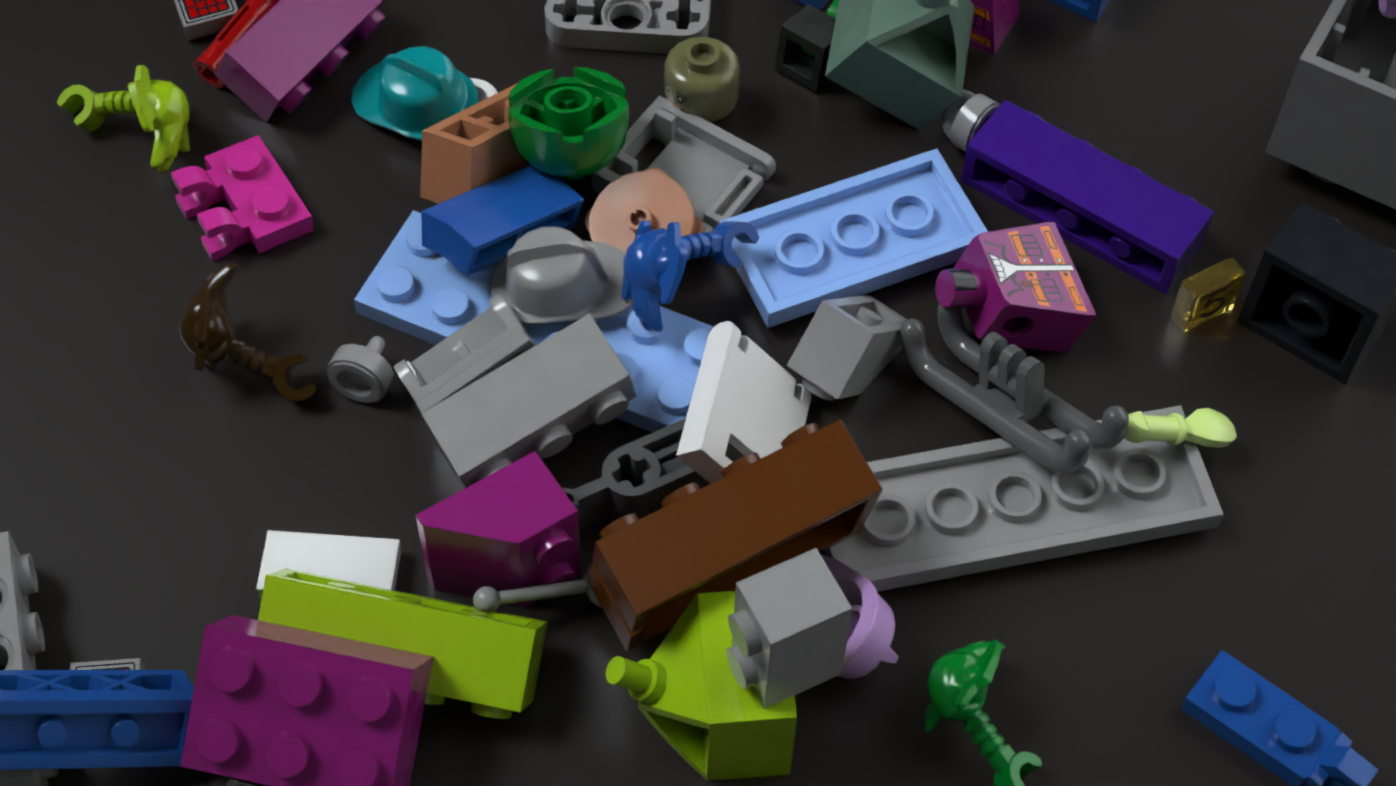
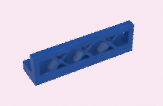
[0,670,194,770]

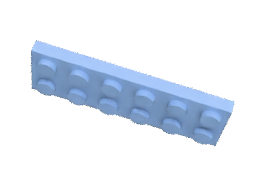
[354,210,713,433]

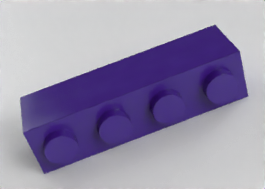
[961,100,1214,295]

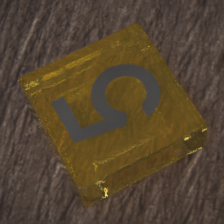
[1171,258,1246,333]

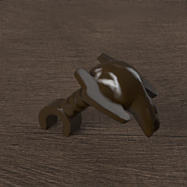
[179,263,321,401]

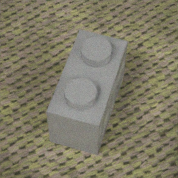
[726,548,852,709]

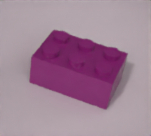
[180,615,433,786]

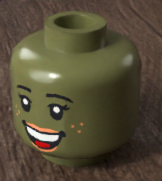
[664,37,740,123]

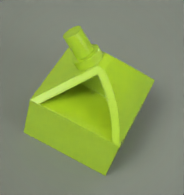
[606,591,797,781]

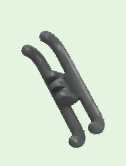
[900,304,1129,473]

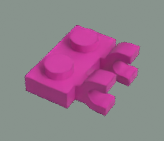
[171,135,313,261]

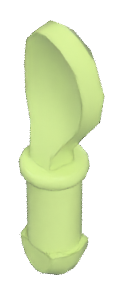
[1124,408,1237,448]

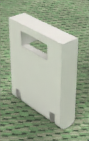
[676,321,811,484]

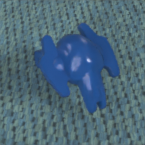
[622,220,759,332]

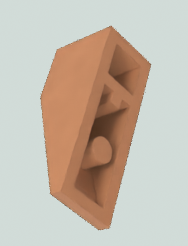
[420,83,528,204]

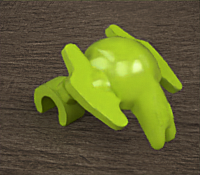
[57,65,190,173]

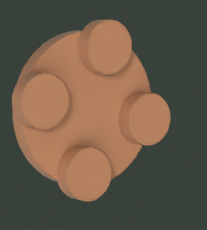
[585,168,705,253]

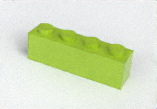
[258,568,548,719]

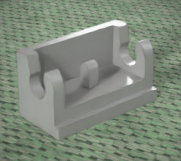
[393,294,536,413]

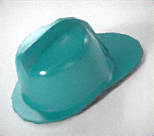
[351,46,478,141]

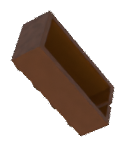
[588,419,883,653]

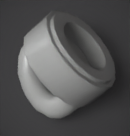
[941,89,1000,152]
[326,336,394,403]

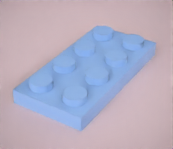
[719,148,988,328]

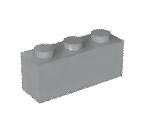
[421,313,637,488]

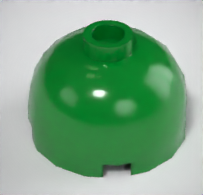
[508,67,629,180]

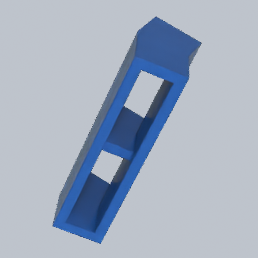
[421,165,584,276]

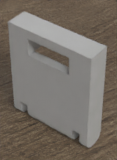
[591,95,776,232]

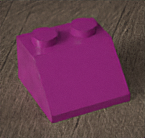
[416,451,582,607]

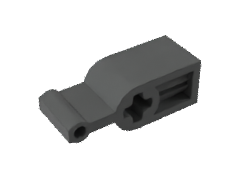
[562,418,710,536]

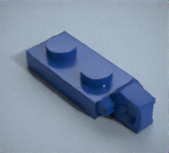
[1181,650,1379,786]

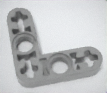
[544,0,711,54]

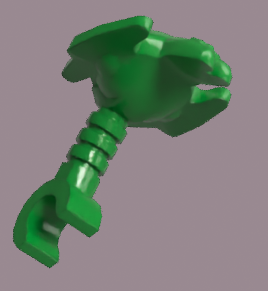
[922,639,1042,786]

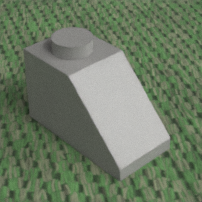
[787,295,908,401]

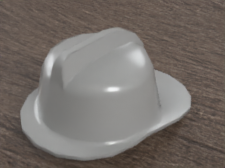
[491,227,633,325]

